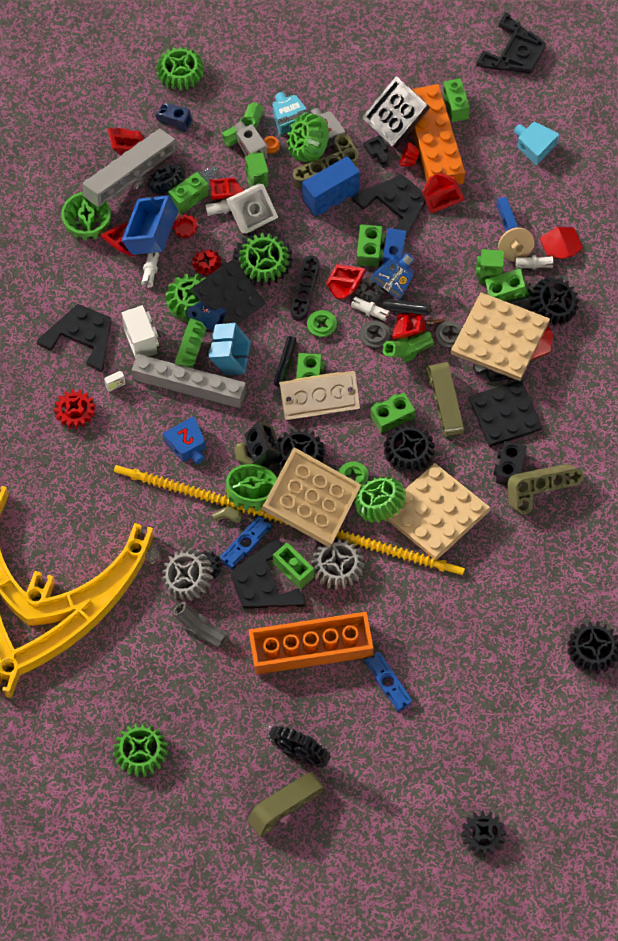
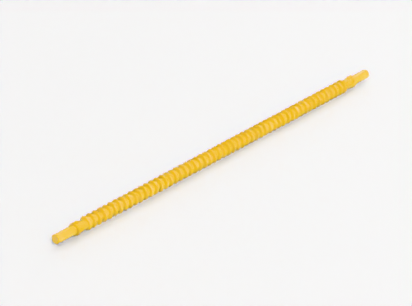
[114,465,465,576]

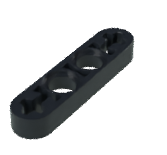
[291,256,319,321]

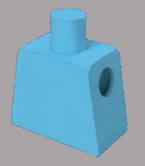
[514,122,559,165]

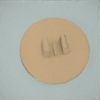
[498,228,534,262]

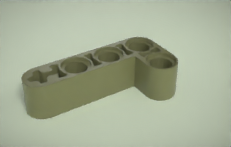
[293,134,358,190]
[426,362,464,437]
[508,464,584,514]
[247,771,325,838]

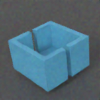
[208,323,251,375]

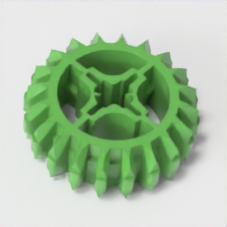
[156,46,204,91]
[239,233,289,283]
[354,476,406,523]
[113,723,168,777]

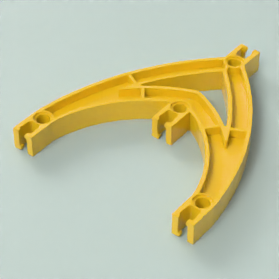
[0,486,154,698]

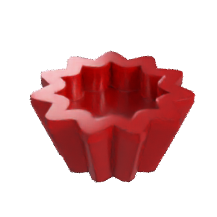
[400,142,419,167]
[172,214,199,239]

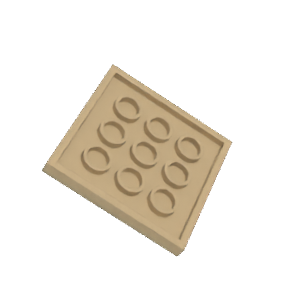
[451,292,550,381]
[261,448,361,547]
[387,463,490,560]

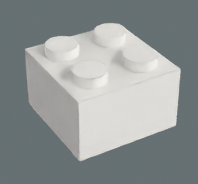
[226,184,278,233]
[121,305,159,359]

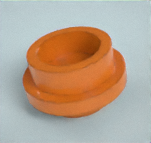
[263,136,280,154]

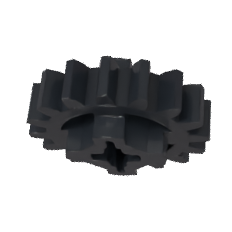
[147,163,186,194]
[461,811,506,857]

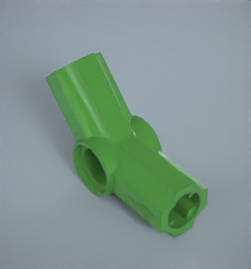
[221,102,264,147]
[382,330,434,362]

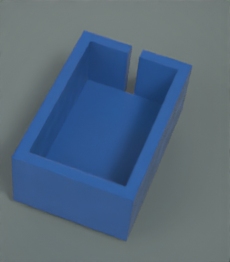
[302,156,360,216]
[122,196,178,255]

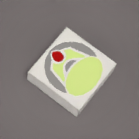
[104,371,125,392]

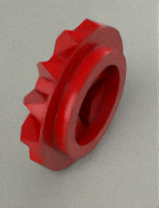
[192,248,222,275]

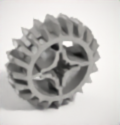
[312,538,364,590]
[161,548,214,601]

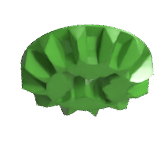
[307,310,337,338]
[339,462,369,488]

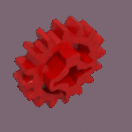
[54,389,96,429]

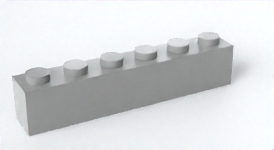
[82,129,175,207]
[132,354,246,408]

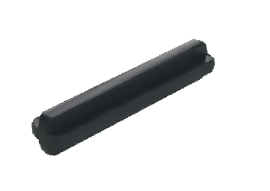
[383,299,432,315]
[274,336,297,387]

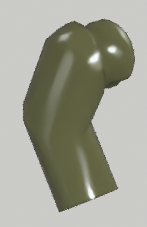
[234,442,255,465]
[212,506,242,523]

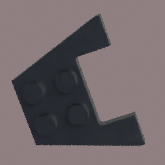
[476,12,546,73]
[352,174,426,239]
[36,304,111,371]
[230,538,305,609]

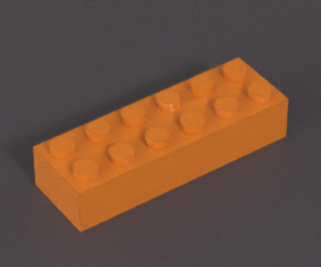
[411,84,465,185]
[249,612,373,675]

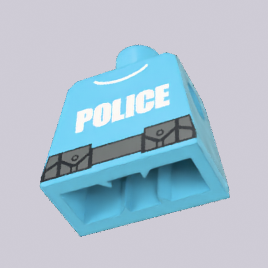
[272,92,310,136]

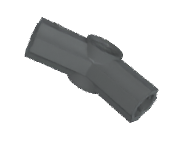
[173,602,228,649]

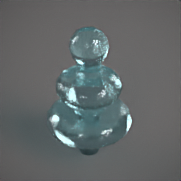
[198,166,218,184]

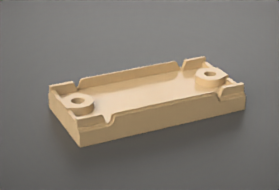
[279,371,360,420]

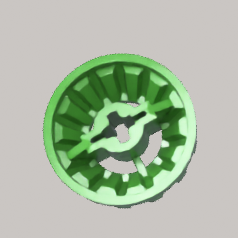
[287,113,329,163]
[61,192,112,241]
[166,274,206,323]
[174,318,207,368]
[225,464,277,511]

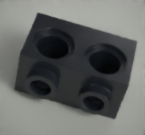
[244,421,282,468]
[493,441,527,485]

